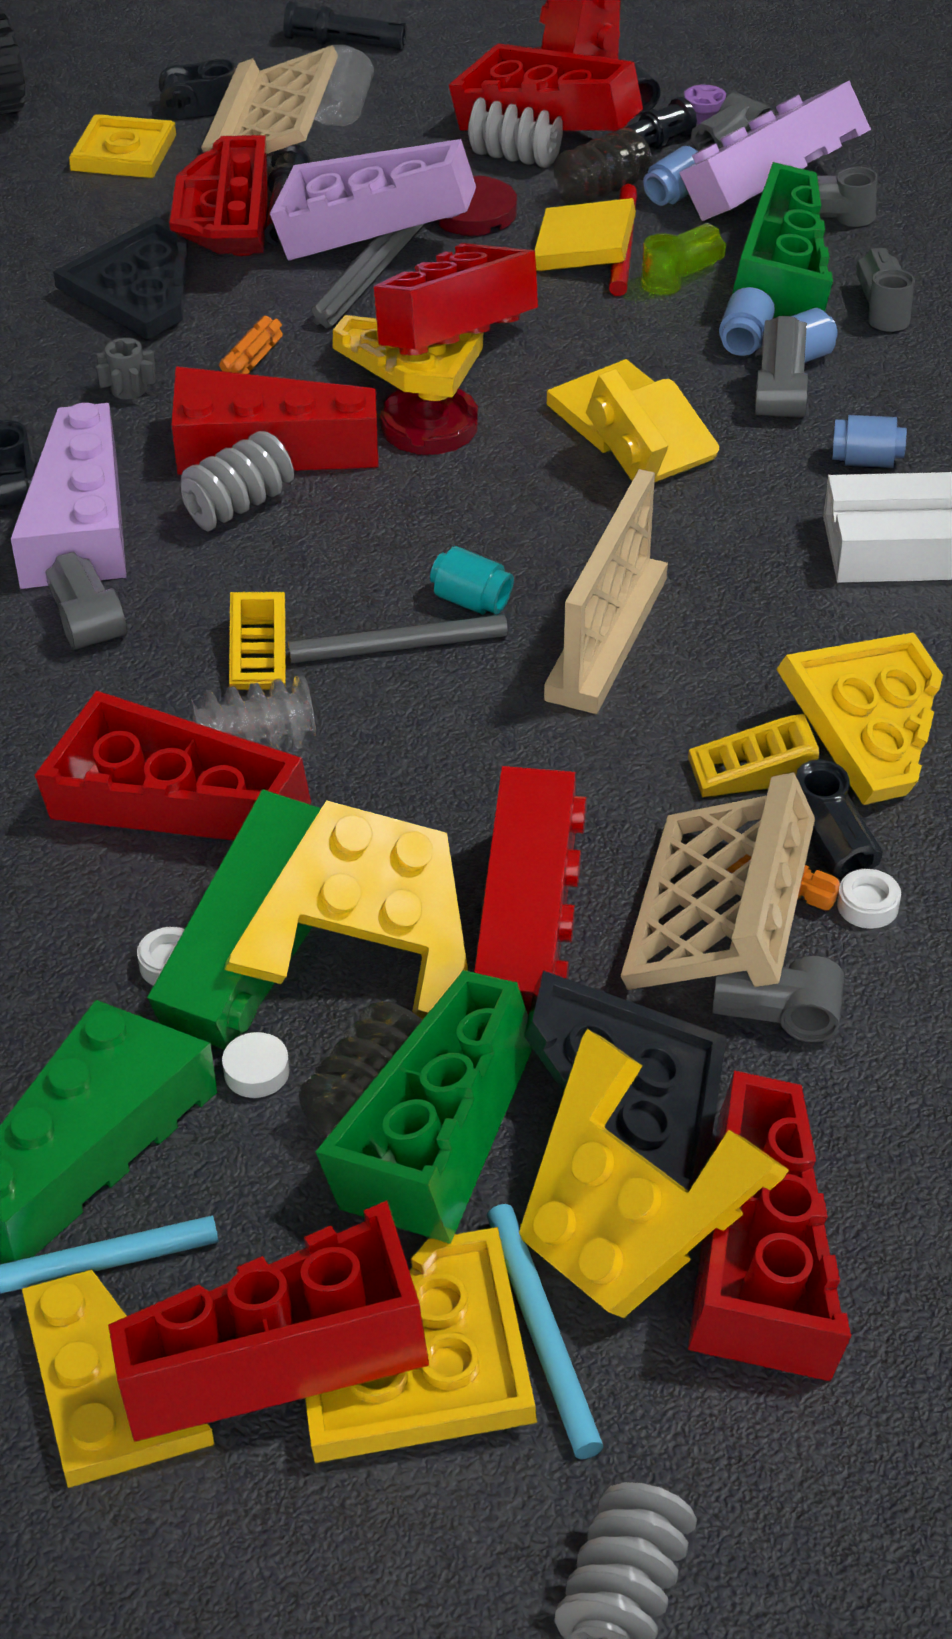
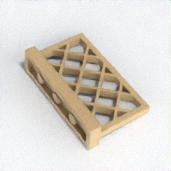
[201,45,338,154]
[544,469,668,714]
[621,772,815,990]

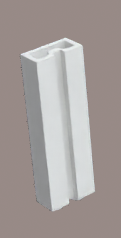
[823,472,952,583]

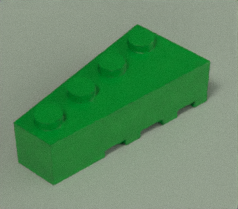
[732,162,833,318]
[147,789,321,1050]
[316,970,533,1244]
[0,1000,218,1264]

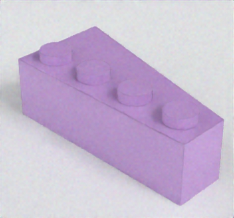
[679,81,871,221]
[270,139,476,261]
[11,403,127,589]

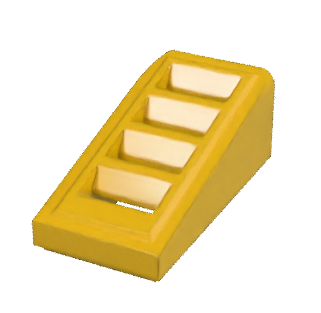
[229,592,286,690]
[688,714,819,797]

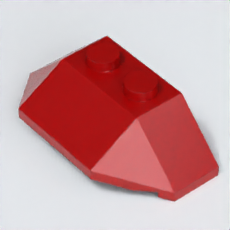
[170,135,268,256]

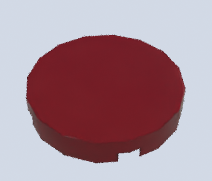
[439,176,517,236]
[380,388,478,455]

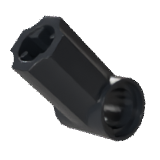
[796,759,883,879]

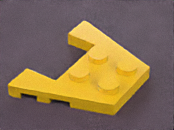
[224,800,468,1020]
[519,1029,789,1318]

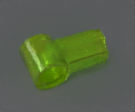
[641,223,726,295]

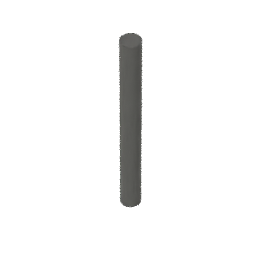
[288,614,508,664]

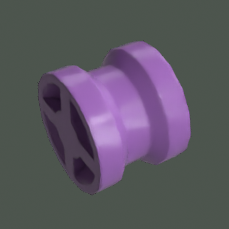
[683,85,726,134]

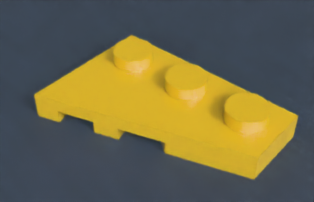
[22,1269,215,1488]

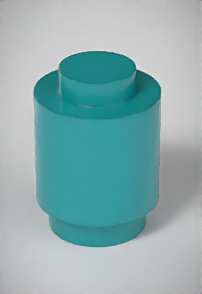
[430,546,514,615]

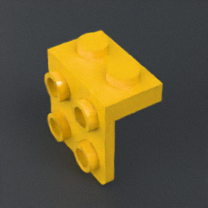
[586,369,719,482]

